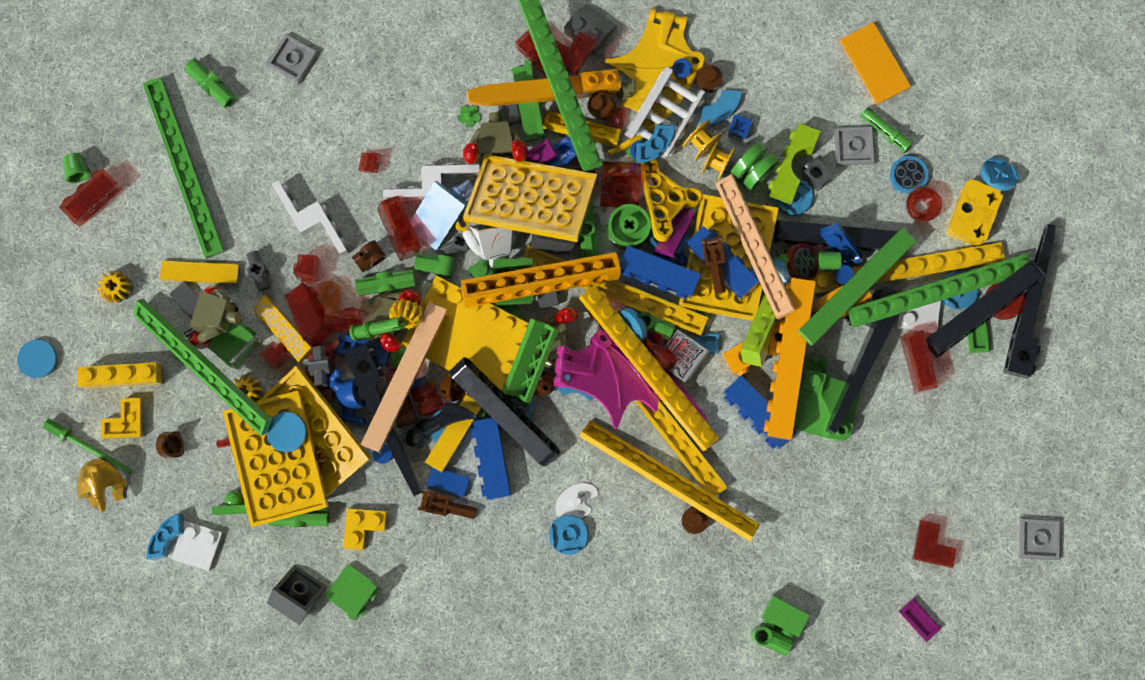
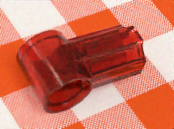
[643,331,678,371]

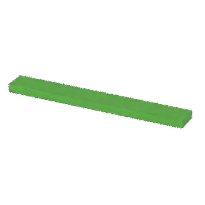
[797,228,916,346]

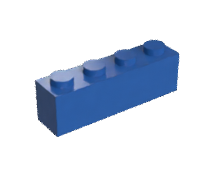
[687,226,759,301]
[620,245,701,300]
[723,375,797,450]
[470,418,511,500]

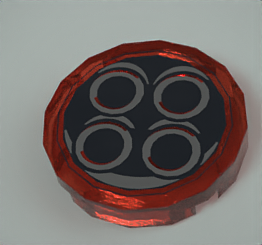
[786,243,819,281]

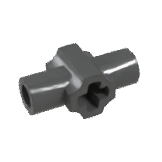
[441,233,469,256]
[246,251,270,291]
[308,346,332,388]

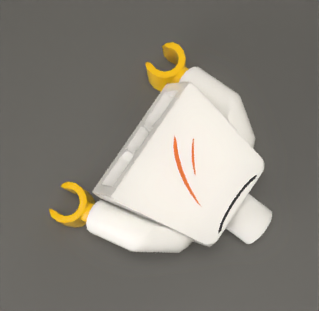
[455,219,517,267]

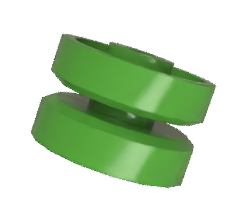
[730,141,780,191]
[608,204,651,250]

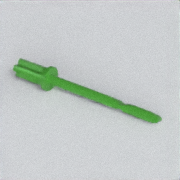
[42,418,133,475]

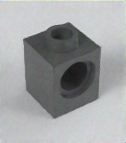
[801,158,834,191]

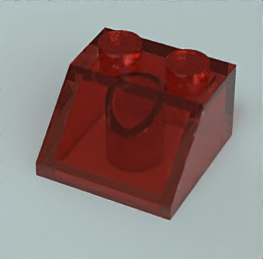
[600,161,641,207]

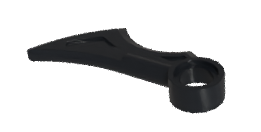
[406,402,477,449]

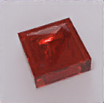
[604,108,626,129]
[358,152,381,173]

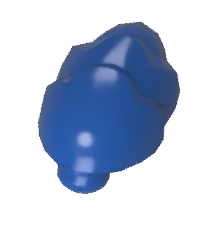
[545,137,577,168]

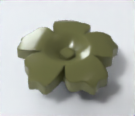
[616,78,636,100]

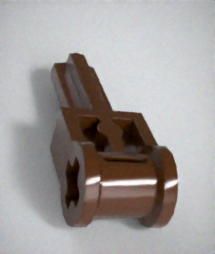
[701,235,726,294]
[417,490,477,519]

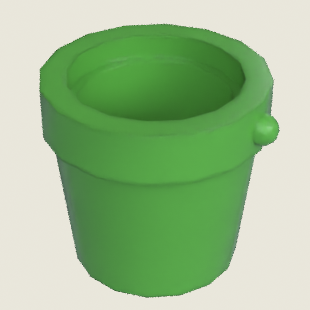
[63,153,91,184]

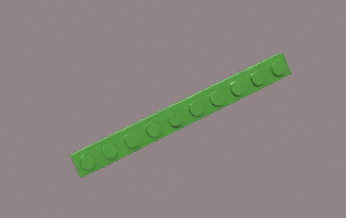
[517,0,603,172]
[142,77,225,259]
[848,253,1029,327]
[133,299,272,436]

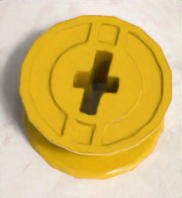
[682,119,723,160]
[701,139,736,182]

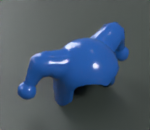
[327,369,367,426]

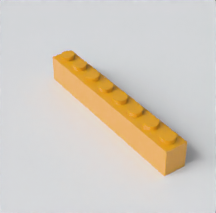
[764,278,816,440]

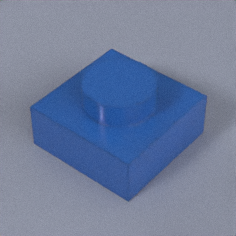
[728,114,753,140]

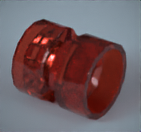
[410,381,444,417]

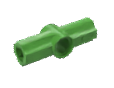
[184,58,237,109]
[579,199,599,258]
[355,270,416,296]
[268,508,330,527]

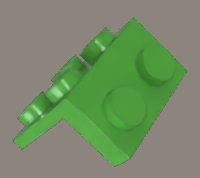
[492,257,534,305]
[208,320,260,368]
[326,565,380,620]

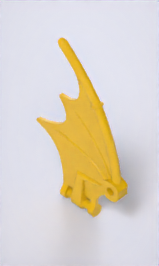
[605,7,705,156]

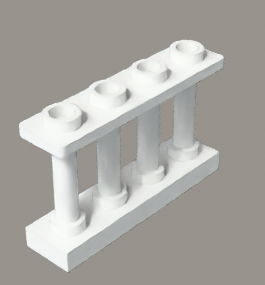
[624,66,705,159]

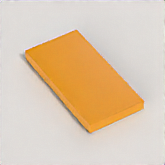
[840,22,911,105]

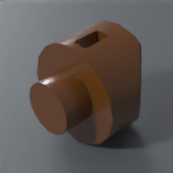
[696,65,722,93]
[587,92,616,120]
[531,369,554,397]
[440,374,468,402]
[156,431,184,458]
[681,507,709,534]

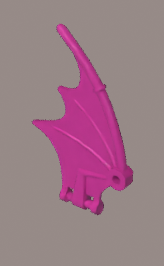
[554,329,707,429]

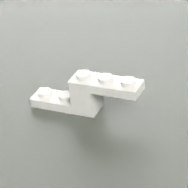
[383,162,480,201]
[272,180,349,257]

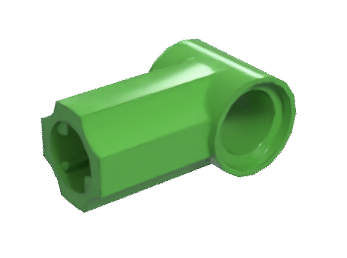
[817,251,841,270]
[414,253,455,278]
[638,312,675,341]
[751,626,793,656]

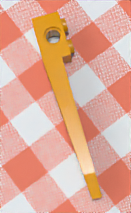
[466,69,621,106]

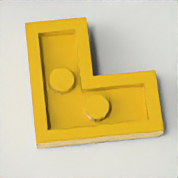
[101,398,143,439]
[343,508,387,550]

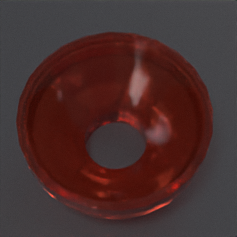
[906,187,942,222]

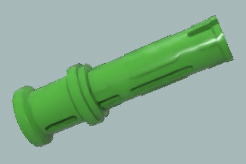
[860,107,914,154]
[349,317,405,341]

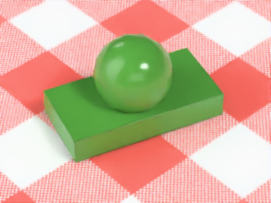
[212,490,247,515]

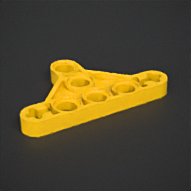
[639,159,702,242]

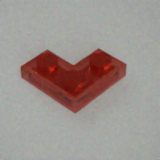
[555,32,597,75]
[323,307,365,333]
[912,520,957,568]

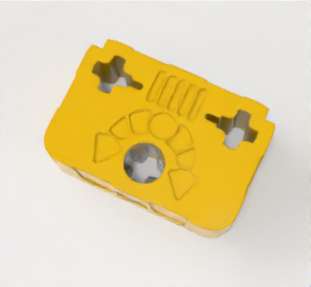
[946,179,1003,246]

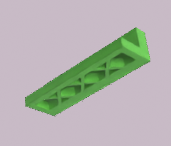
[512,60,545,142]
[502,318,559,403]

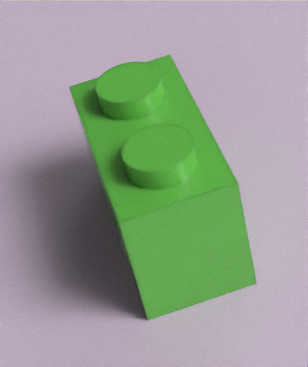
[761,595,810,638]

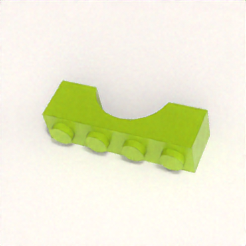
[768,123,821,204]
[740,294,783,367]

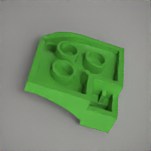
[793,369,862,441]

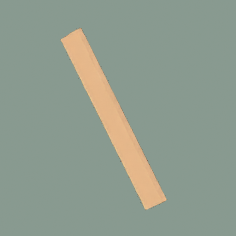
[715,174,796,320]
[361,302,448,453]

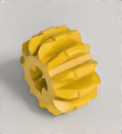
[96,270,132,303]
[389,299,423,330]
[234,375,262,402]

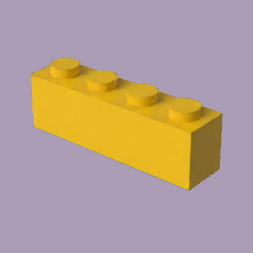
[77,363,163,389]

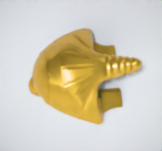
[77,458,128,512]

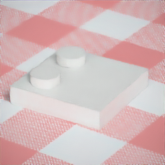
[896,289,941,334]
[171,521,223,571]

